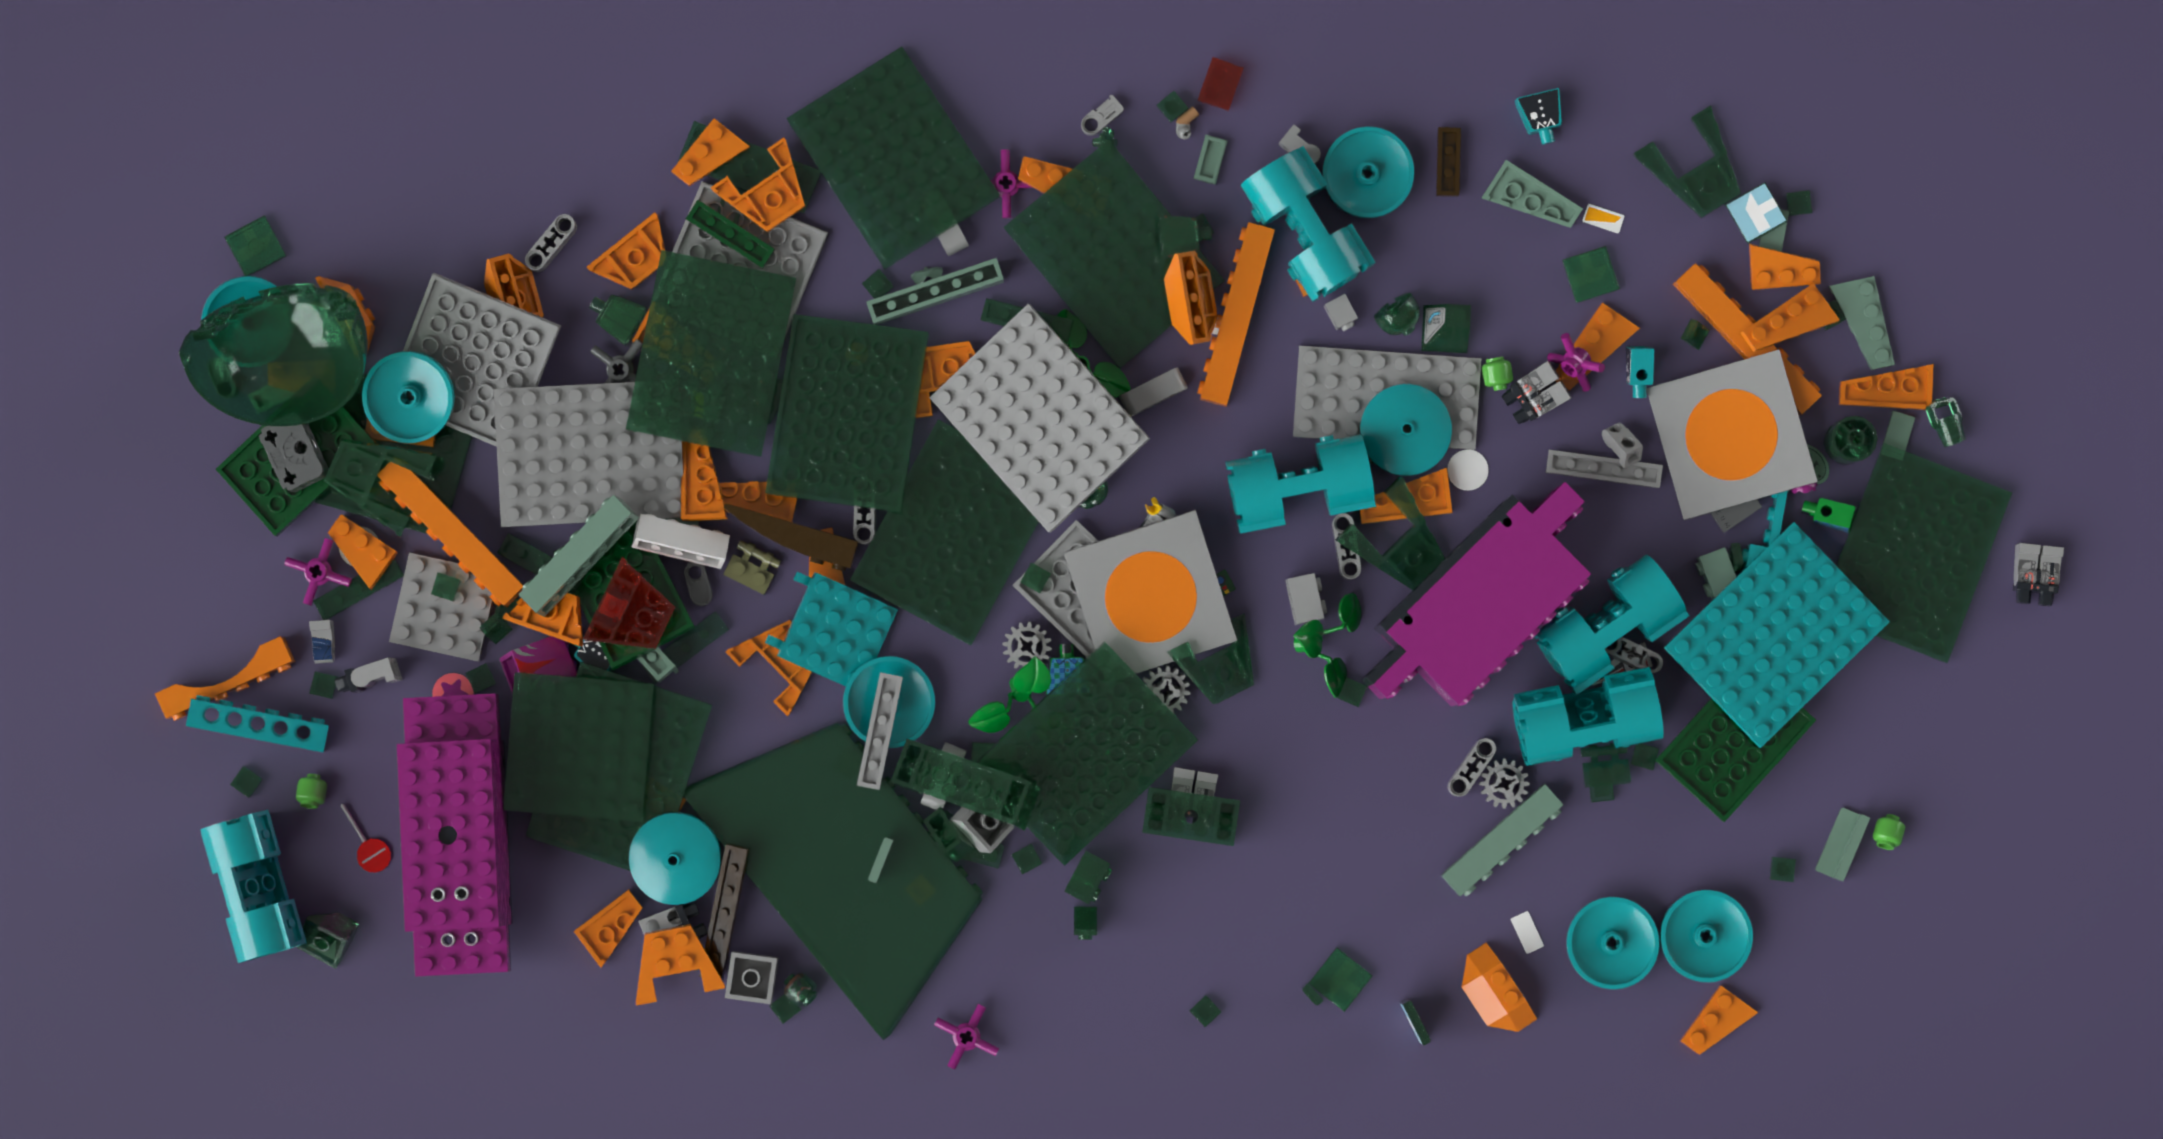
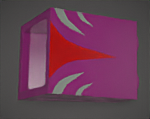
[499,636,578,701]

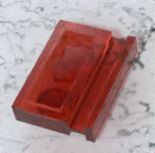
[1197,57,1244,112]

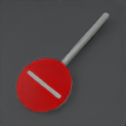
[341,804,391,873]

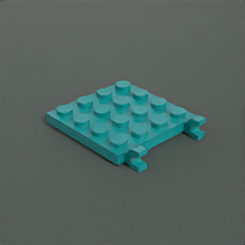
[765,572,898,686]

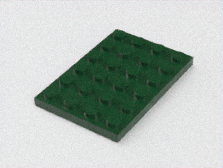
[215,376,377,537]
[553,520,695,671]
[1655,698,1816,822]

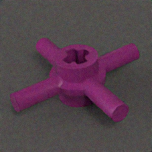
[972,149,1033,219]
[1547,333,1605,392]
[284,538,352,606]
[934,1004,999,1070]

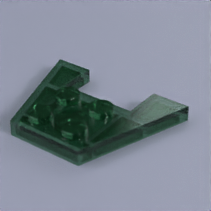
[1166,613,1254,705]

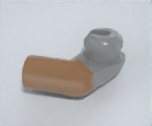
[1176,106,1199,140]

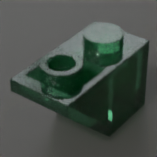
[1074,906,1097,940]

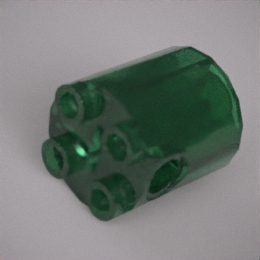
[1823,416,1878,465]

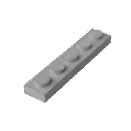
[1546,450,1663,488]
[857,672,903,790]

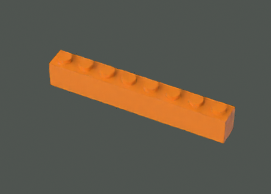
[1197,222,1275,407]
[1673,263,1822,416]
[377,456,524,607]

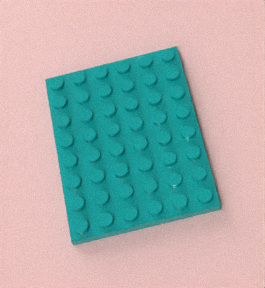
[1664,522,1890,748]

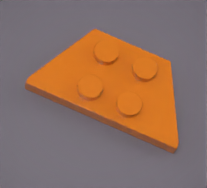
[587,212,668,290]
[502,593,583,647]

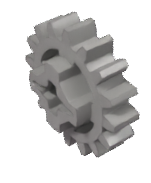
[1002,622,1052,669]
[1140,665,1190,715]
[1479,759,1530,809]

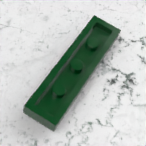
[685,200,775,269]

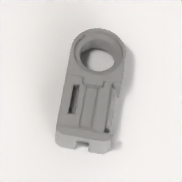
[1081,95,1124,136]

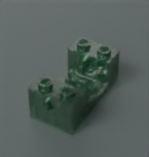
[1142,787,1240,846]

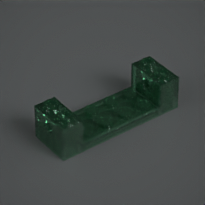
[891,739,1041,831]

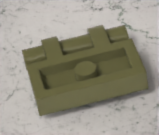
[723,540,782,595]

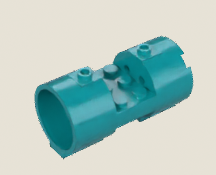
[1240,146,1376,302]
[1225,434,1376,534]
[1534,554,1690,695]
[1512,667,1664,766]
[200,810,307,963]

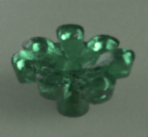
[1092,126,1118,157]

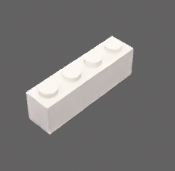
[632,514,730,569]

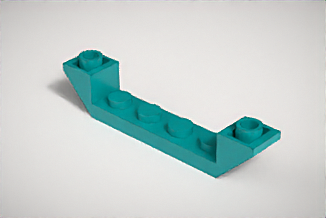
[1741,491,1788,568]

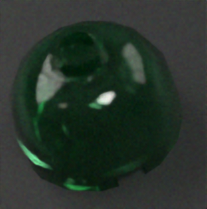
[1374,293,1420,336]

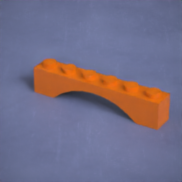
[155,636,296,721]

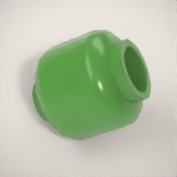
[1482,357,1514,391]
[296,774,327,809]
[1873,814,1905,850]

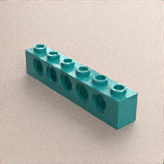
[186,695,329,752]

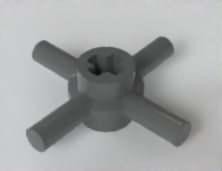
[590,339,645,384]

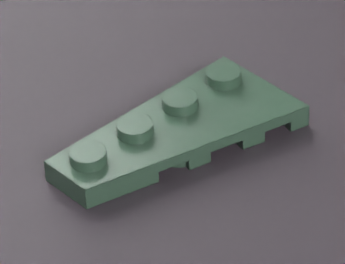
[1482,160,1583,228]

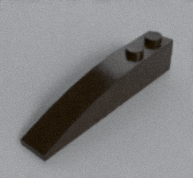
[724,503,858,571]

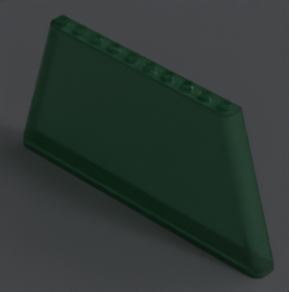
[680,722,983,1041]

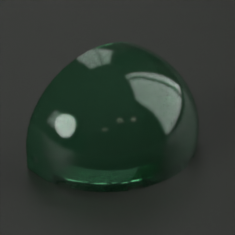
[178,283,368,426]

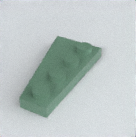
[1829,276,1895,370]

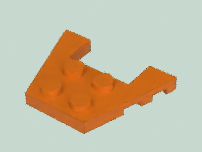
[710,138,805,232]
[912,341,975,419]
[726,620,812,716]
[636,924,725,1006]

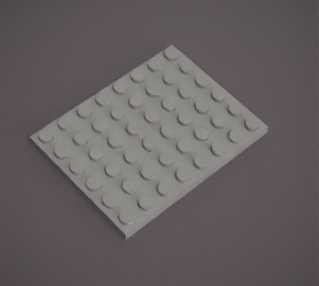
[929,304,1150,533]
[493,380,683,527]

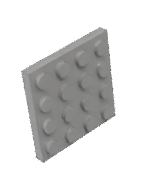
[389,553,493,662]

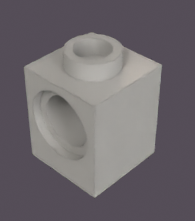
[1324,294,1358,332]

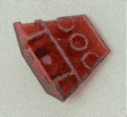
[583,557,675,649]

